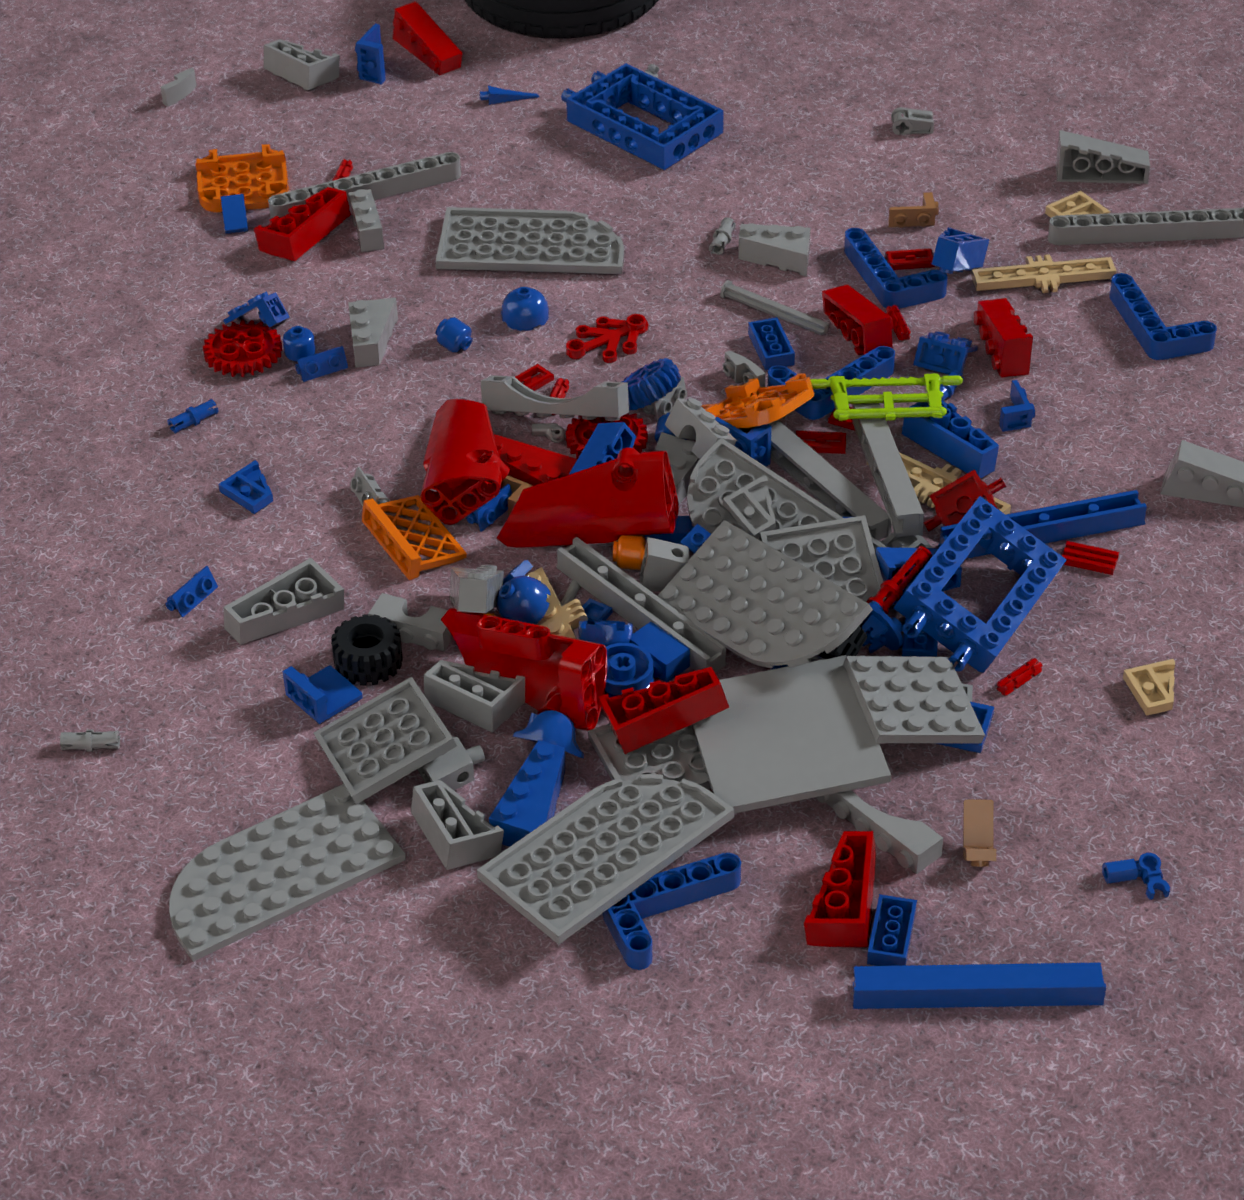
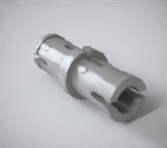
[709,217,736,255]
[60,729,120,752]

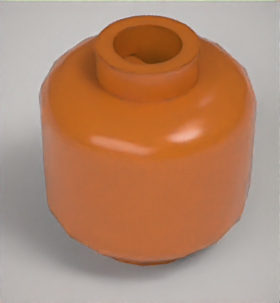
[613,535,646,570]

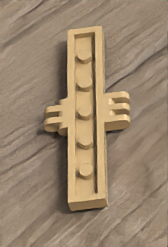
[971,254,1117,293]
[867,452,1011,515]
[526,567,588,639]

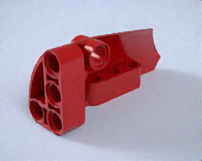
[420,399,510,525]
[496,448,679,548]
[441,608,607,731]

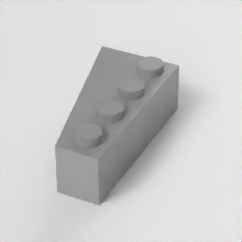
[1055,130,1150,184]
[655,432,700,504]
[1160,440,1244,508]
[223,558,344,645]
[449,565,504,613]

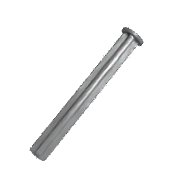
[720,280,829,335]

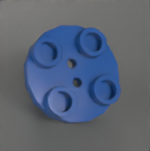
[862,601,903,653]

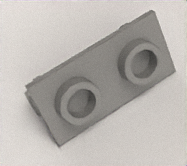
[643,377,687,421]
[350,467,390,506]

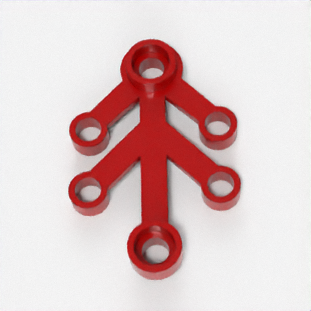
[566,314,648,363]

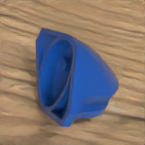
[513,710,584,759]

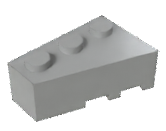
[264,39,340,90]
[738,223,811,277]
[348,298,398,368]
[424,660,525,732]
[411,780,504,870]

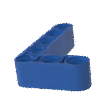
[844,228,948,309]
[1109,273,1217,360]
[767,346,895,420]
[603,853,741,970]

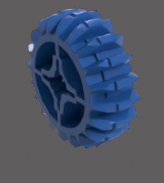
[621,358,681,411]

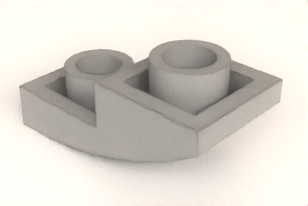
[160,68,197,107]
[723,351,766,387]

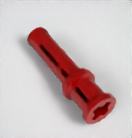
[866,546,932,614]

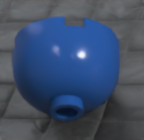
[501,287,549,331]
[497,576,551,625]
[578,620,633,647]

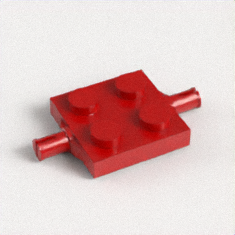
[923,469,1006,532]

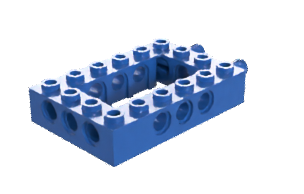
[561,63,723,170]
[894,496,1067,673]

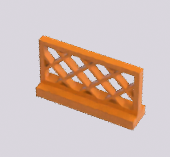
[362,495,467,581]

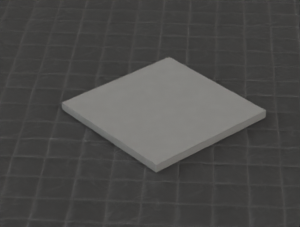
[692,655,891,814]

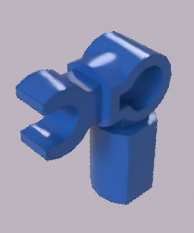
[1102,853,1170,900]

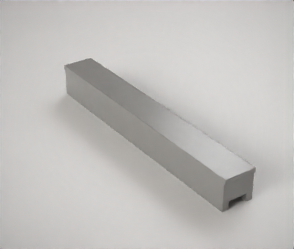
[852,403,924,537]
[751,420,892,541]
[556,537,726,672]

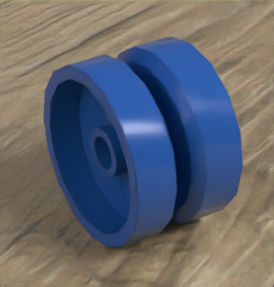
[604,643,654,698]

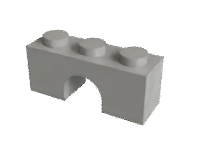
[348,189,384,252]
[665,398,737,459]
[368,593,453,651]

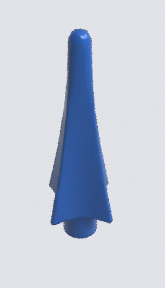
[479,86,539,105]

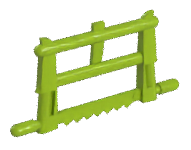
[810,373,963,421]

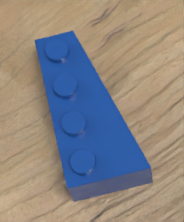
[902,396,999,479]
[569,422,636,474]
[489,740,566,847]

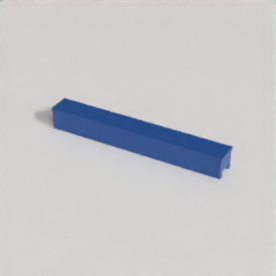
[938,490,1147,559]
[853,962,1106,1009]

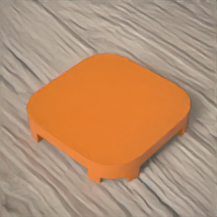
[195,144,289,212]
[702,373,814,429]

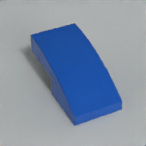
[221,194,248,234]

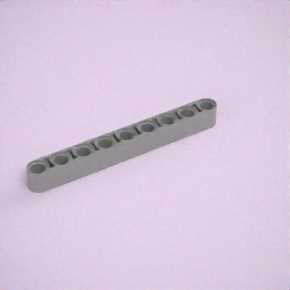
[268,152,461,218]
[1048,208,1244,245]

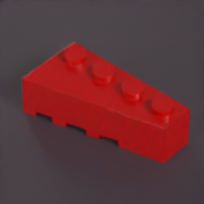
[393,1,463,76]
[254,187,351,261]
[822,284,894,355]
[974,298,1033,378]
[494,434,577,486]
[598,667,730,754]
[804,831,876,947]

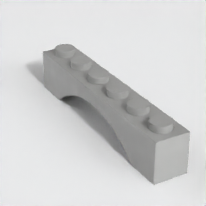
[481,375,629,421]
[815,790,943,874]

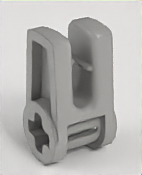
[891,107,934,135]

